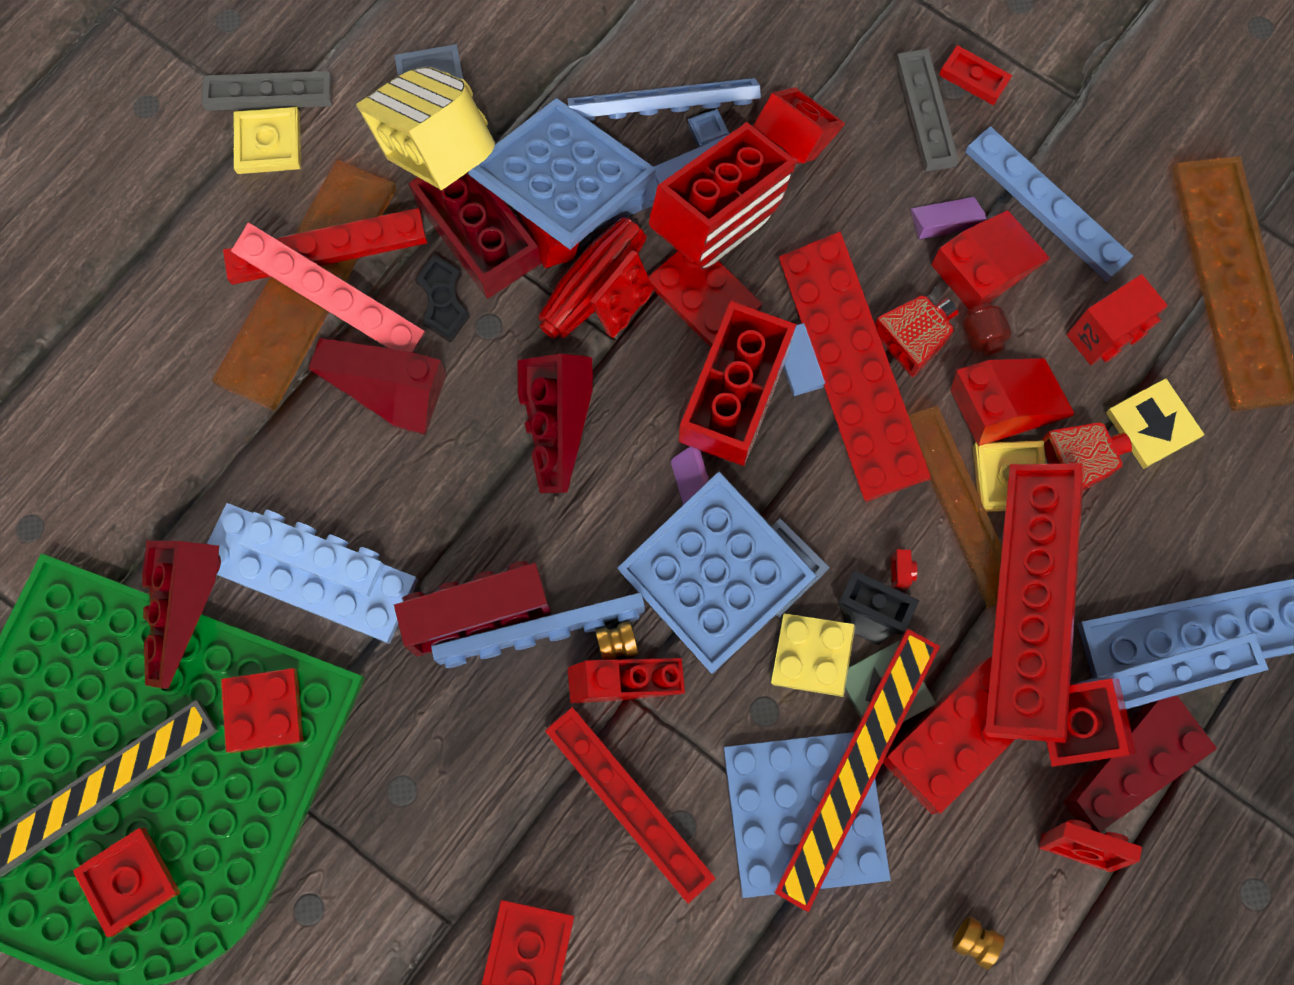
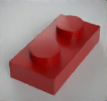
[939,45,1013,106]

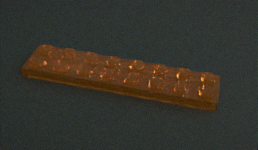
[1172,156,1294,412]
[212,160,396,411]

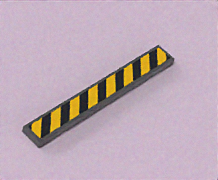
[0,700,219,878]

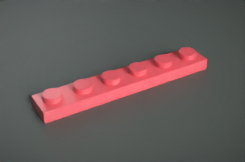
[231,222,426,353]

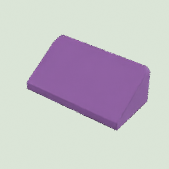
[911,197,986,240]
[671,447,709,505]

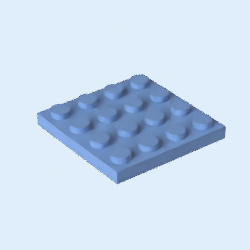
[468,98,656,249]
[617,472,817,674]
[723,732,891,898]

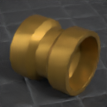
[595,621,638,660]
[952,916,1005,970]

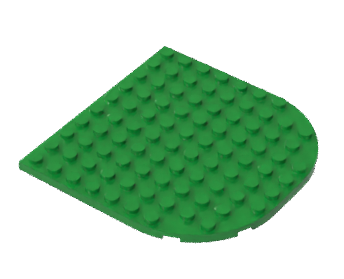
[0,553,365,985]

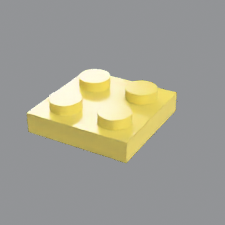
[771,613,855,697]

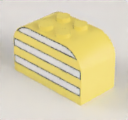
[356,67,495,190]

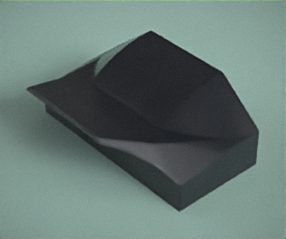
[838,570,919,645]

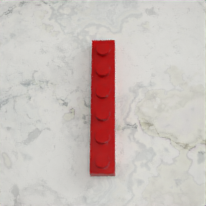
[223,208,427,285]
[545,707,716,904]

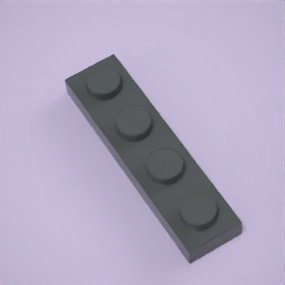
[895,49,959,172]
[202,71,333,111]

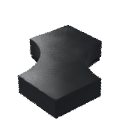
[415,254,470,343]

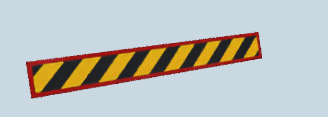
[773,629,940,912]

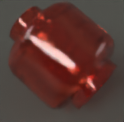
[962,303,1012,355]

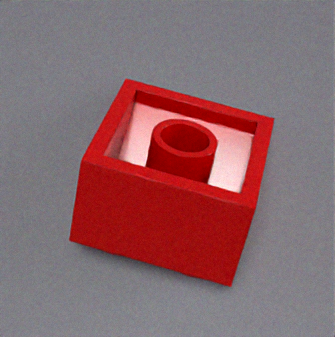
[753,87,845,164]

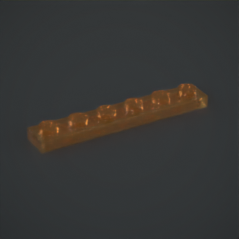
[909,405,1002,608]

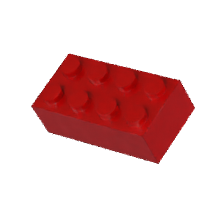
[883,657,1015,814]

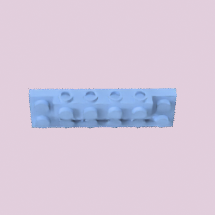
[207,503,418,644]

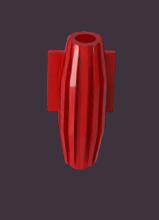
[539,217,654,339]

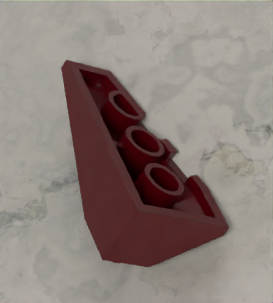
[308,338,447,435]
[517,353,593,493]
[142,541,221,689]

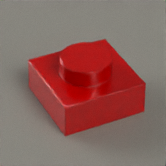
[891,549,917,591]

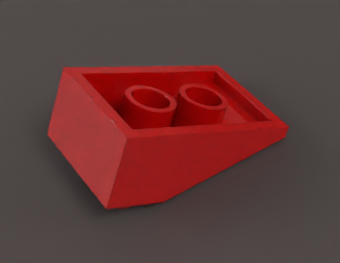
[931,210,1050,314]
[951,358,1074,447]

